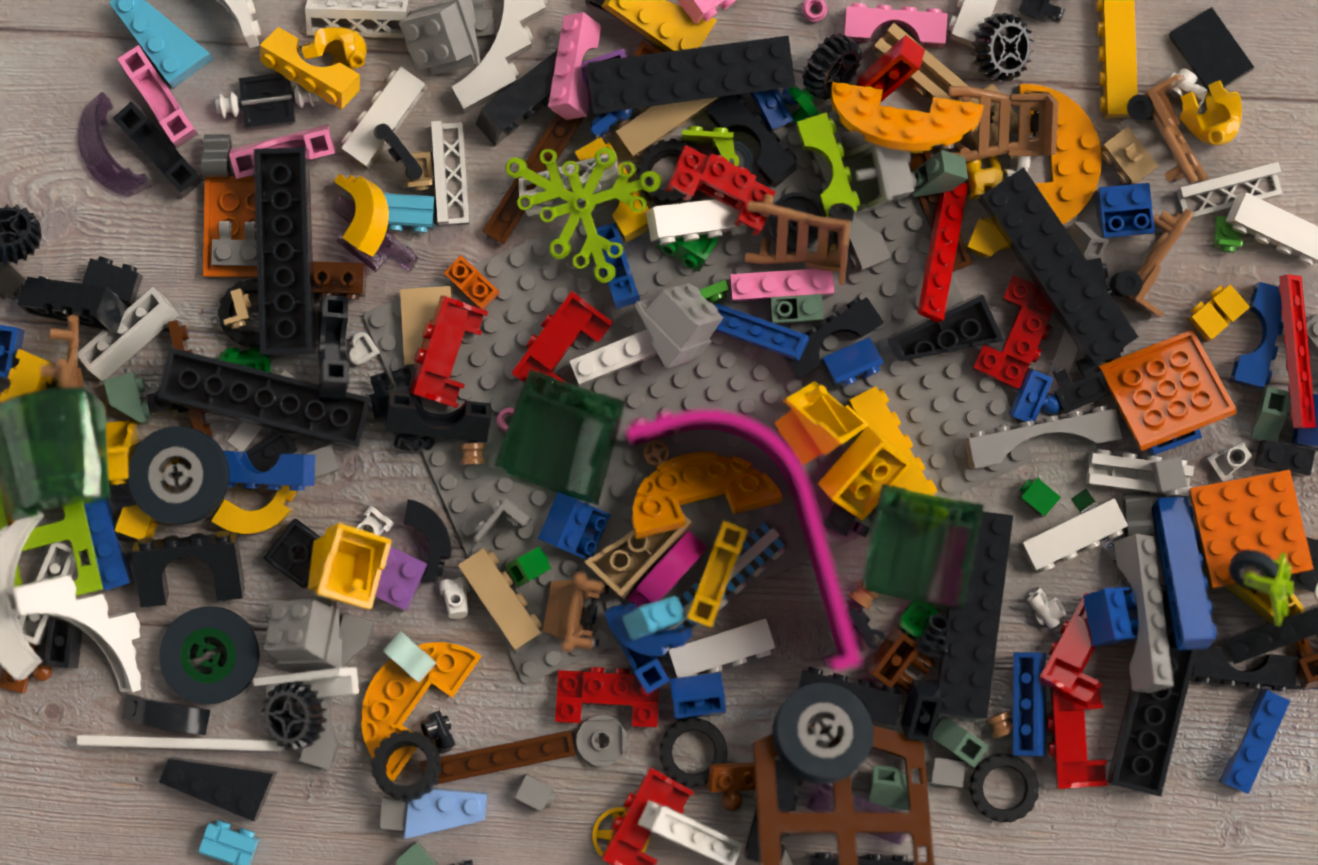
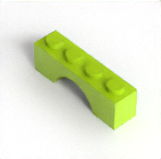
[796,113,860,218]

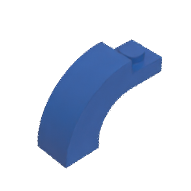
[596,222,641,309]
[605,603,692,656]
[607,624,669,694]

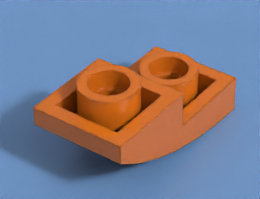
[444,255,500,310]

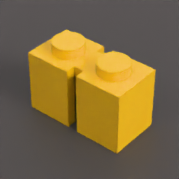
[1187,284,1250,342]

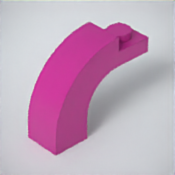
[627,531,707,608]

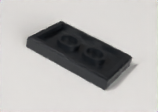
[1169,7,1254,96]

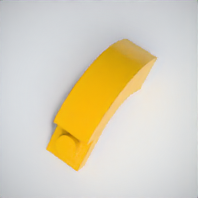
[334,173,389,257]
[211,485,298,534]

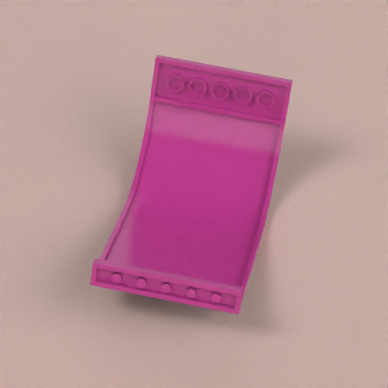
[626,410,861,671]

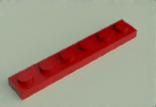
[917,182,968,323]
[1279,274,1316,429]

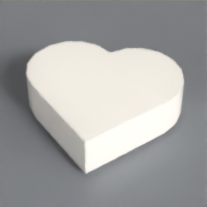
[349,332,380,366]

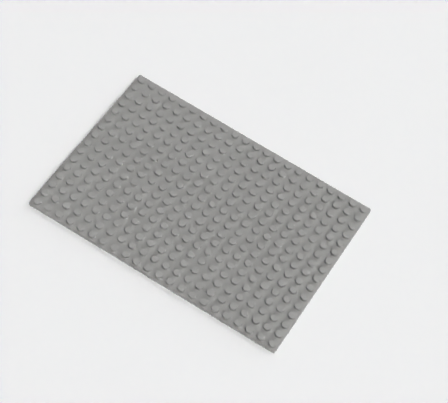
[364,109,1033,683]

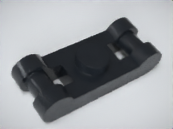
[374,123,423,180]

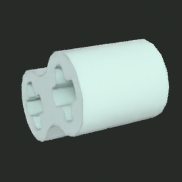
[383,631,436,682]

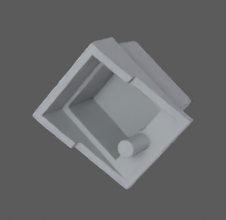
[399,0,480,76]
[841,142,916,214]
[635,283,723,369]
[264,597,342,672]

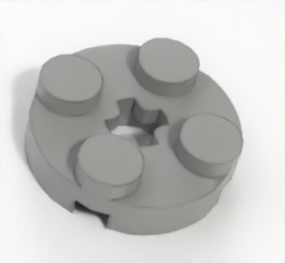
[576,714,627,766]

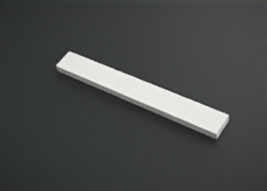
[77,734,285,751]

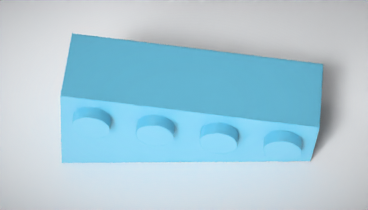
[109,0,214,88]

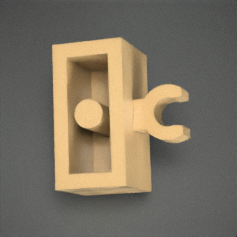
[1101,126,1159,185]

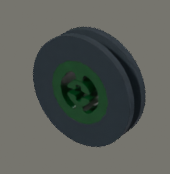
[159,607,260,704]

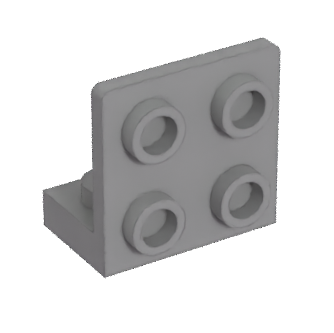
[473,499,532,543]

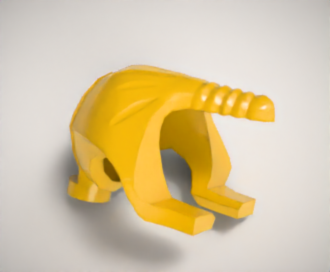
[301,27,367,70]
[1179,80,1242,146]

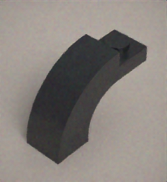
[404,499,452,581]
[121,694,210,735]

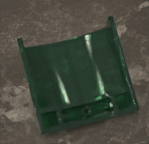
[495,369,626,505]
[0,387,110,521]
[861,484,984,610]

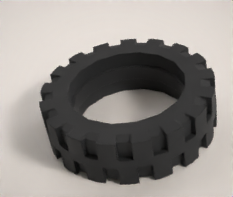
[637,138,701,206]
[218,279,260,348]
[660,718,728,787]
[371,730,442,802]
[969,753,1039,823]

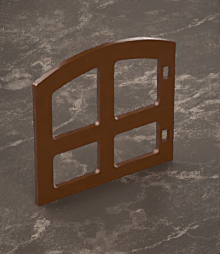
[753,723,935,865]

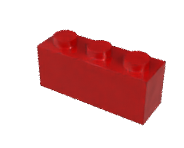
[856,35,925,102]

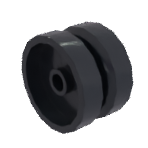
[768,192,825,251]

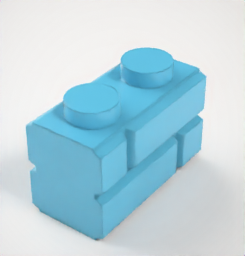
[384,193,436,233]
[623,596,685,640]
[198,819,260,865]

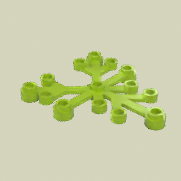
[505,147,662,283]

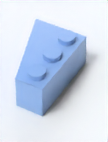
[405,787,488,839]

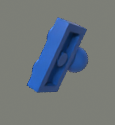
[750,87,797,131]
[589,109,632,140]
[1009,368,1061,424]

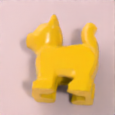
[966,155,1003,200]

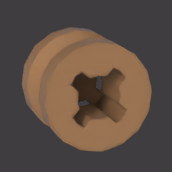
[643,440,669,466]
[460,443,486,465]
[848,579,880,610]
[986,710,1013,739]

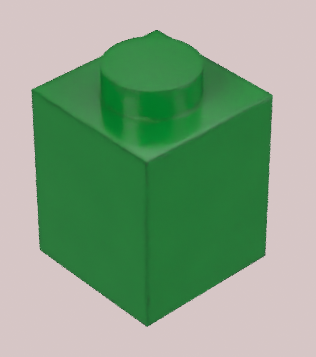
[1019,478,1061,517]
[505,547,552,588]

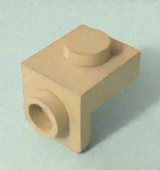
[407,150,435,190]
[223,289,253,330]

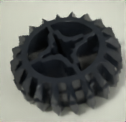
[971,13,1034,82]
[802,33,862,100]
[0,203,42,267]
[261,681,328,750]

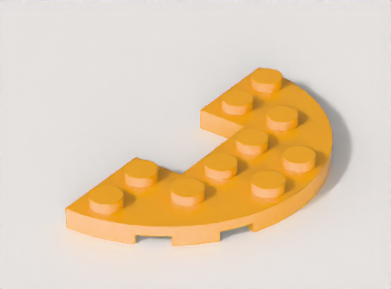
[831,82,984,151]
[1018,84,1102,225]
[632,452,783,539]
[361,642,482,782]

